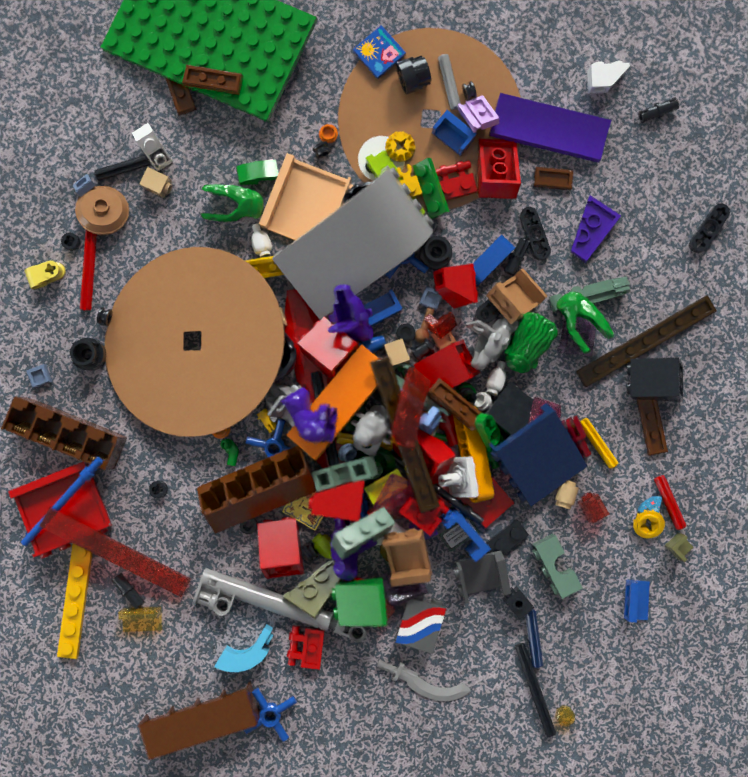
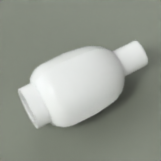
[251,224,272,258]
[486,361,506,396]

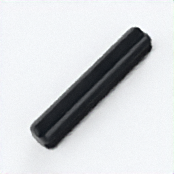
[94,155,150,181]

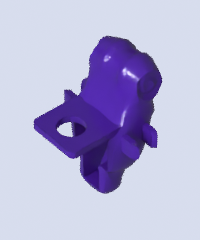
[328,284,373,342]
[330,518,378,581]

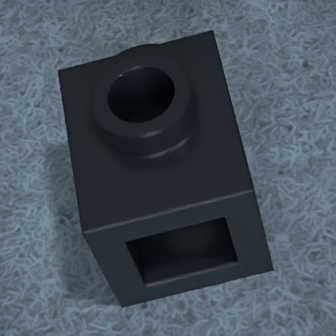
[502,586,535,620]

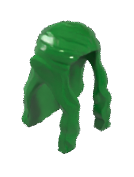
[201,184,264,222]
[556,292,614,354]
[505,312,558,373]

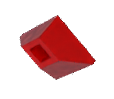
[433,264,478,309]

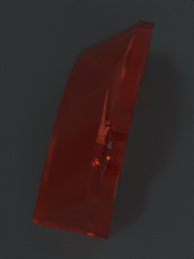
[390,367,431,448]

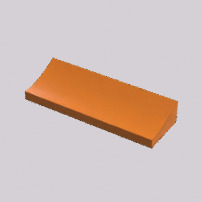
[287,345,379,460]

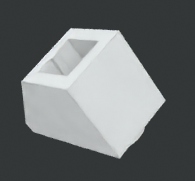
[587,61,630,93]
[132,123,173,172]

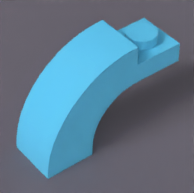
[214,624,273,672]

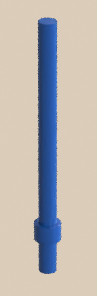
[21,457,103,546]

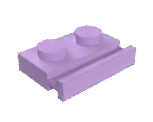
[458,96,499,133]

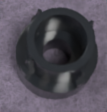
[396,55,432,95]
[420,236,453,270]
[70,338,106,371]

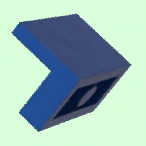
[624,580,650,623]

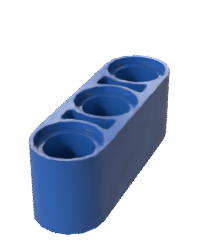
[473,235,515,287]

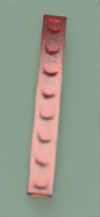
[39,507,191,597]

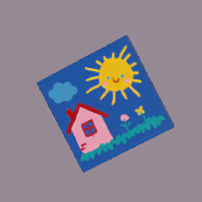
[353,25,406,79]

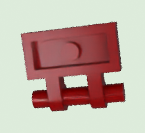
[435,161,478,201]
[399,496,449,536]
[287,625,325,670]

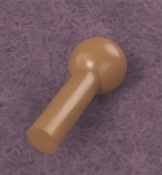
[414,308,434,343]

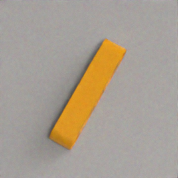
[453,406,494,503]

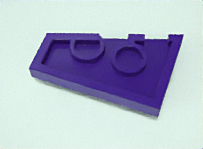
[571,195,621,263]

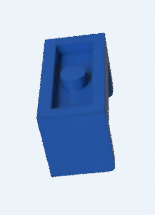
[432,110,477,156]
[364,289,402,327]

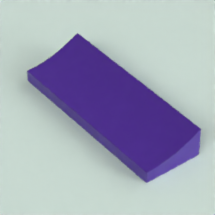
[489,93,612,163]

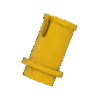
[257,408,277,433]

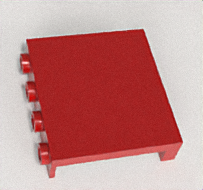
[8,461,112,559]

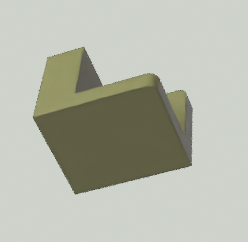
[665,532,694,563]

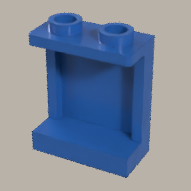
[441,508,490,562]

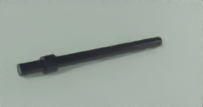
[390,451,485,525]

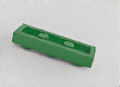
[413,158,450,219]

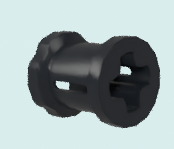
[410,338,435,362]

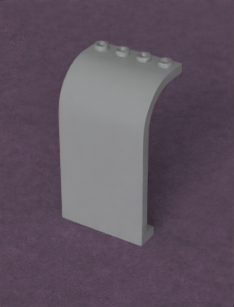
[272,165,434,320]

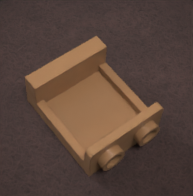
[486,269,547,325]
[382,529,432,586]

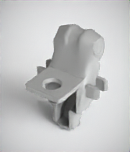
[465,318,518,370]
[265,382,312,427]
[351,405,394,456]

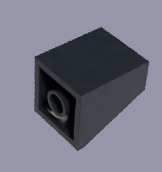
[627,357,683,402]
[483,382,540,441]

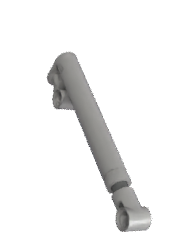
[192,568,366,642]

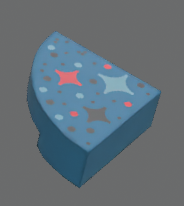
[638,496,662,513]

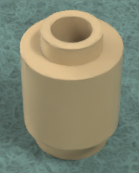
[555,481,579,509]

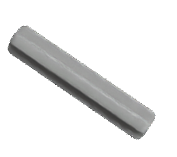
[438,54,461,110]

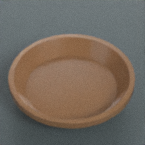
[75,186,129,235]

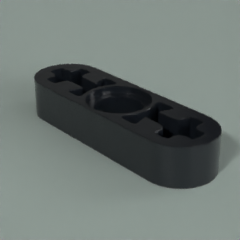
[689,203,730,253]
[519,207,551,261]

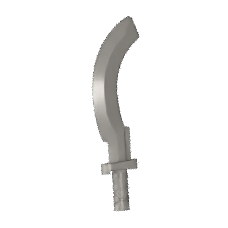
[376,660,471,702]

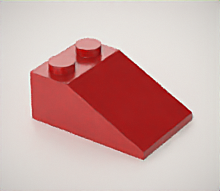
[477,139,521,199]
[392,426,456,485]

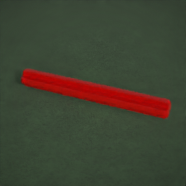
[80,230,97,311]

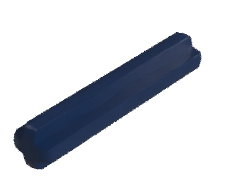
[525,609,543,668]

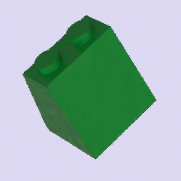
[332,578,387,626]

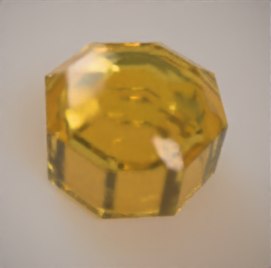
[555,705,576,727]

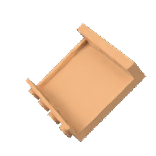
[259,153,354,241]

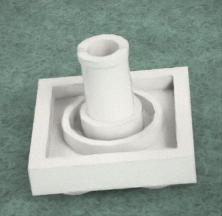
[438,457,479,497]

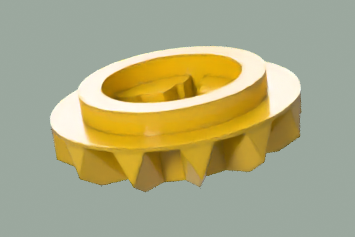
[385,131,415,162]
[633,509,665,538]

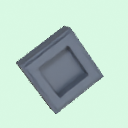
[73,174,96,197]
[419,286,442,311]
[26,364,52,389]

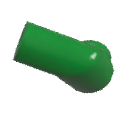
[220,439,239,466]

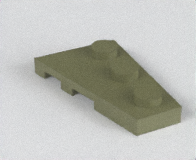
[283,559,343,619]

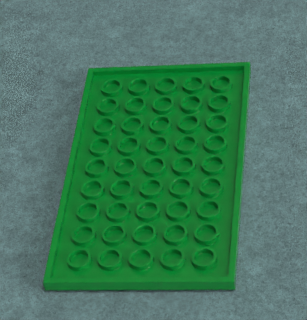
[100,0,318,122]

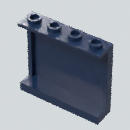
[489,403,587,507]

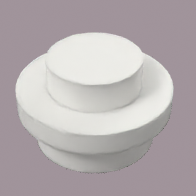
[474,392,492,411]

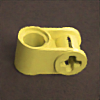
[24,261,66,289]

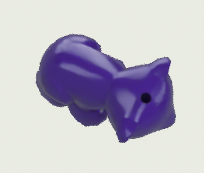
[280,387,338,443]

